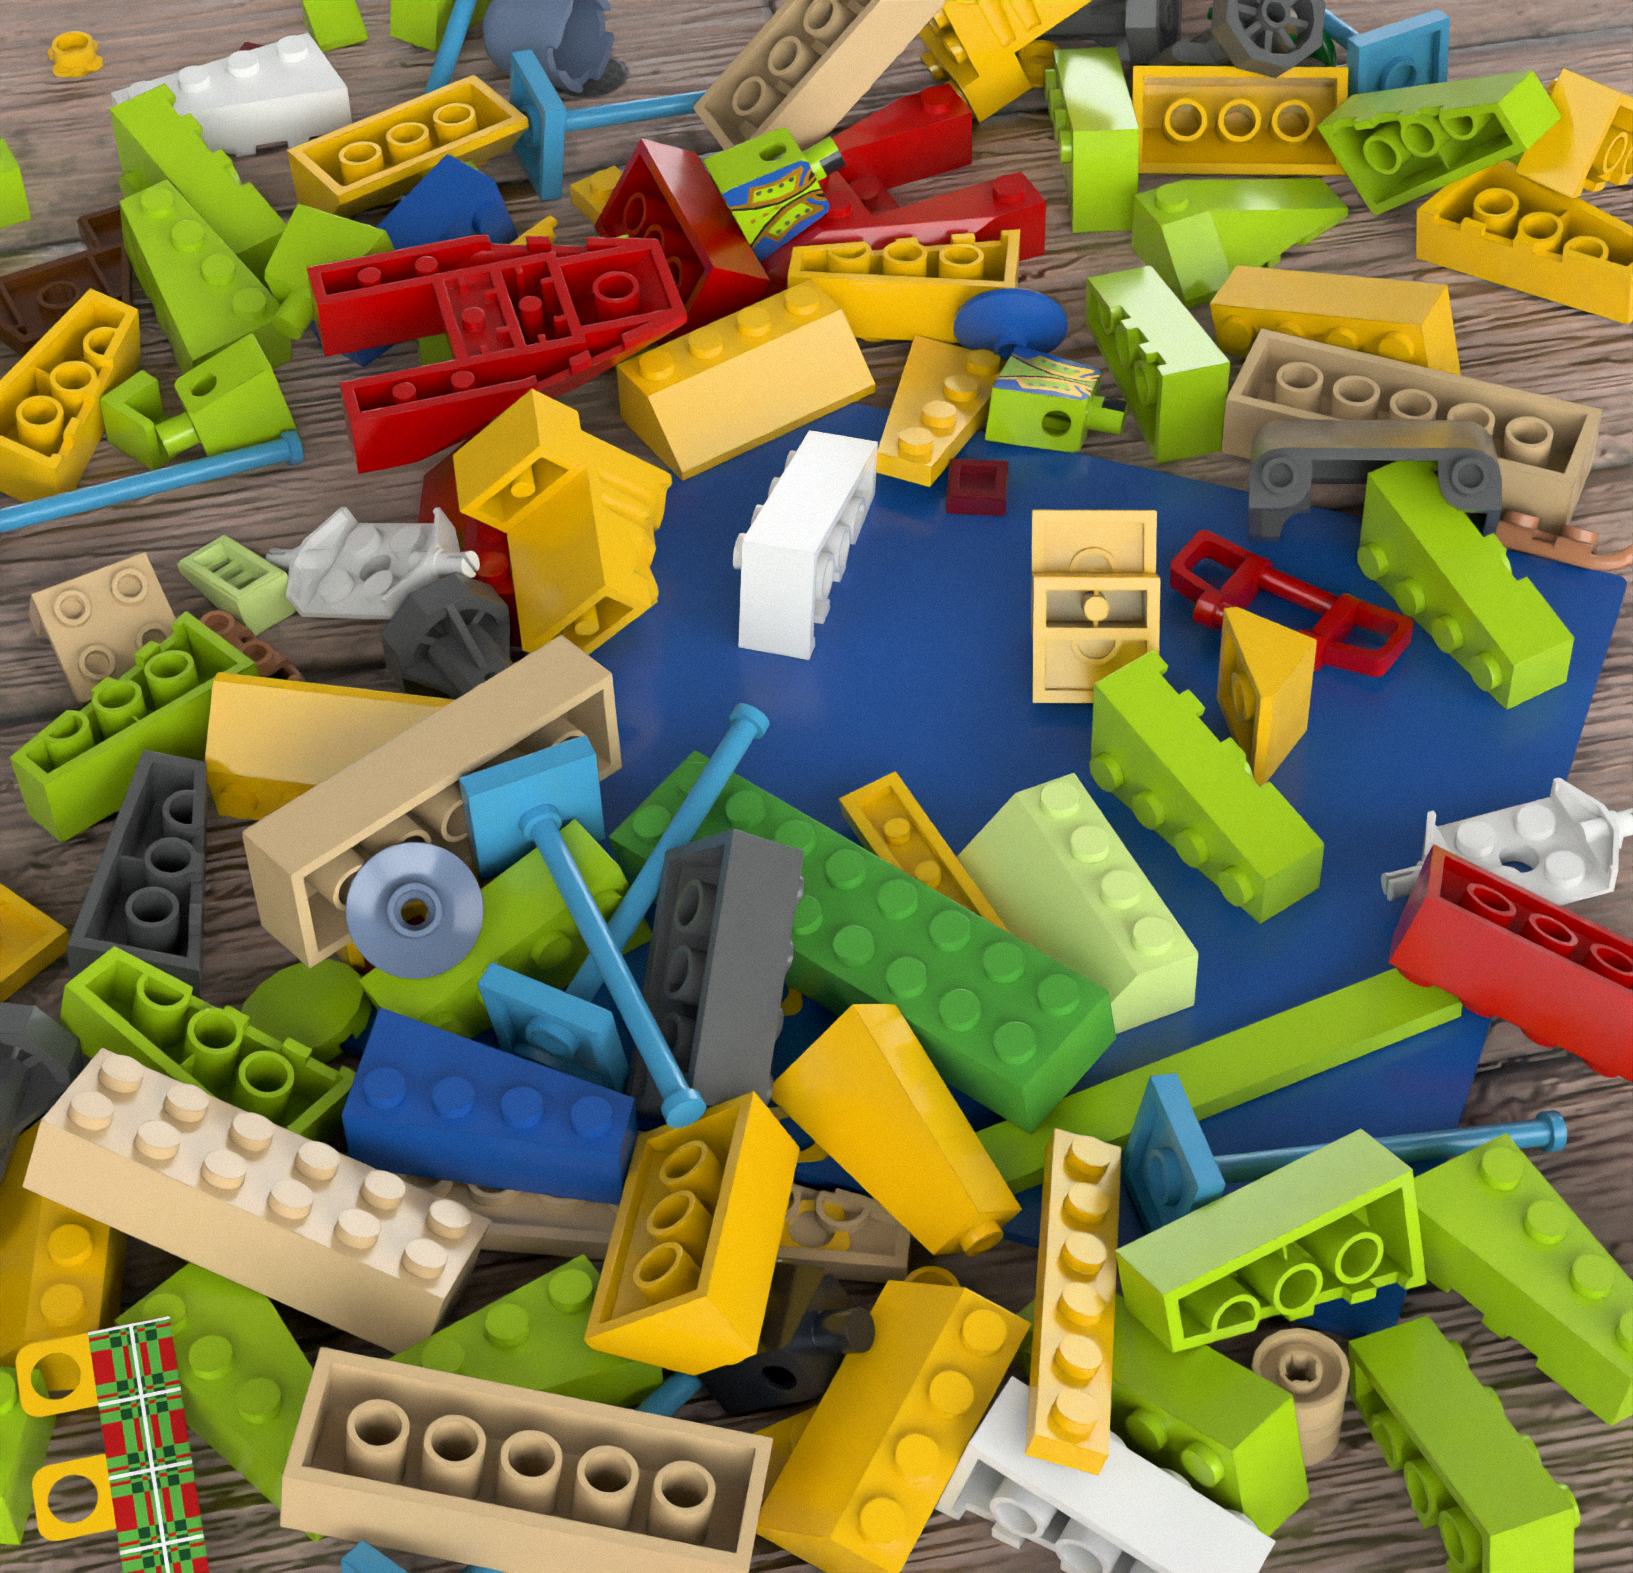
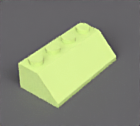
[957,773,1199,1034]

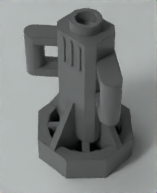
[1035,0,1182,66]
[1148,0,1326,78]
[381,573,513,700]
[0,1002,84,1184]

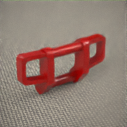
[1169,530,1414,677]

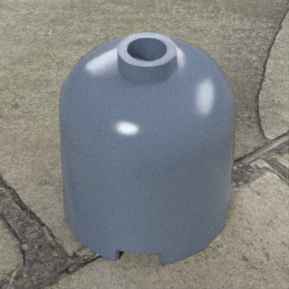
[483,0,614,93]

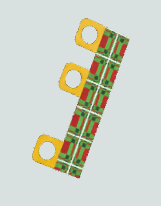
[15,1316,210,1573]

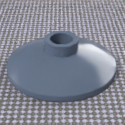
[346,842,484,979]

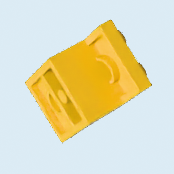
[1031,509,1160,703]

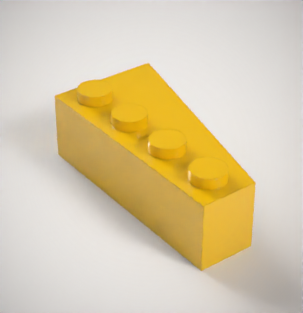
[1515,68,1633,198]
[1416,160,1633,325]
[788,229,1020,343]
[1210,265,1461,376]
[0,288,142,519]

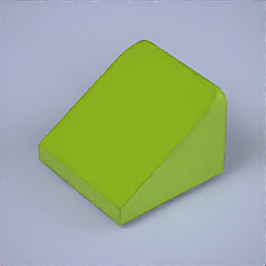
[301,0,368,52]

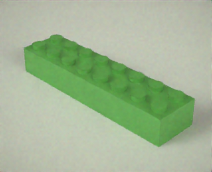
[609,750,1116,1134]

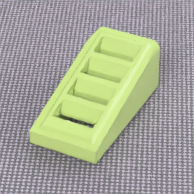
[177,535,297,636]

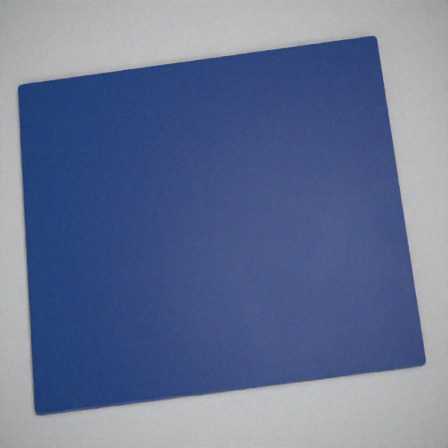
[340,402,1627,1339]

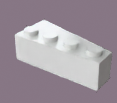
[111,33,352,157]
[733,430,878,660]
[935,1376,1276,1573]

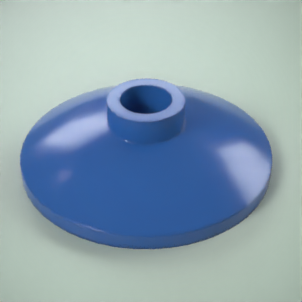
[954,288,1068,361]

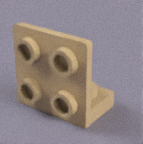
[28,552,176,705]

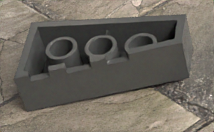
[67,750,208,999]

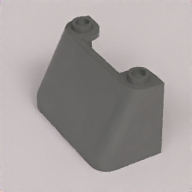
[1249,420,1502,542]

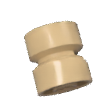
[1251,1328,1350,1466]

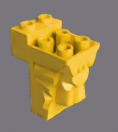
[918,0,1092,123]
[453,389,672,655]

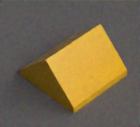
[1216,607,1317,786]

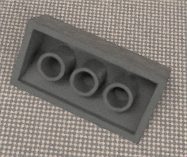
[625,829,804,1120]

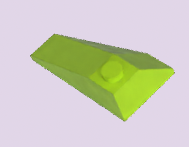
[1131,178,1349,309]

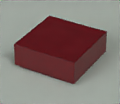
[946,459,1009,516]

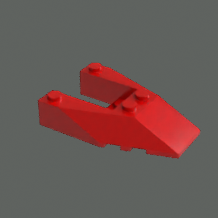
[728,83,1046,301]
[306,235,687,474]

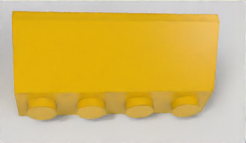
[1130,66,1348,176]
[287,75,529,219]
[616,279,875,481]
[205,672,455,820]
[584,1091,800,1376]
[0,1117,128,1391]
[756,1280,1032,1573]

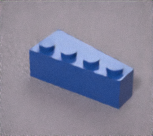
[310,154,519,367]
[342,1007,638,1205]

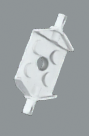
[265,507,480,620]
[1381,778,1633,906]

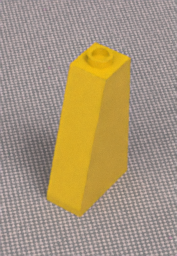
[771,1004,1022,1257]

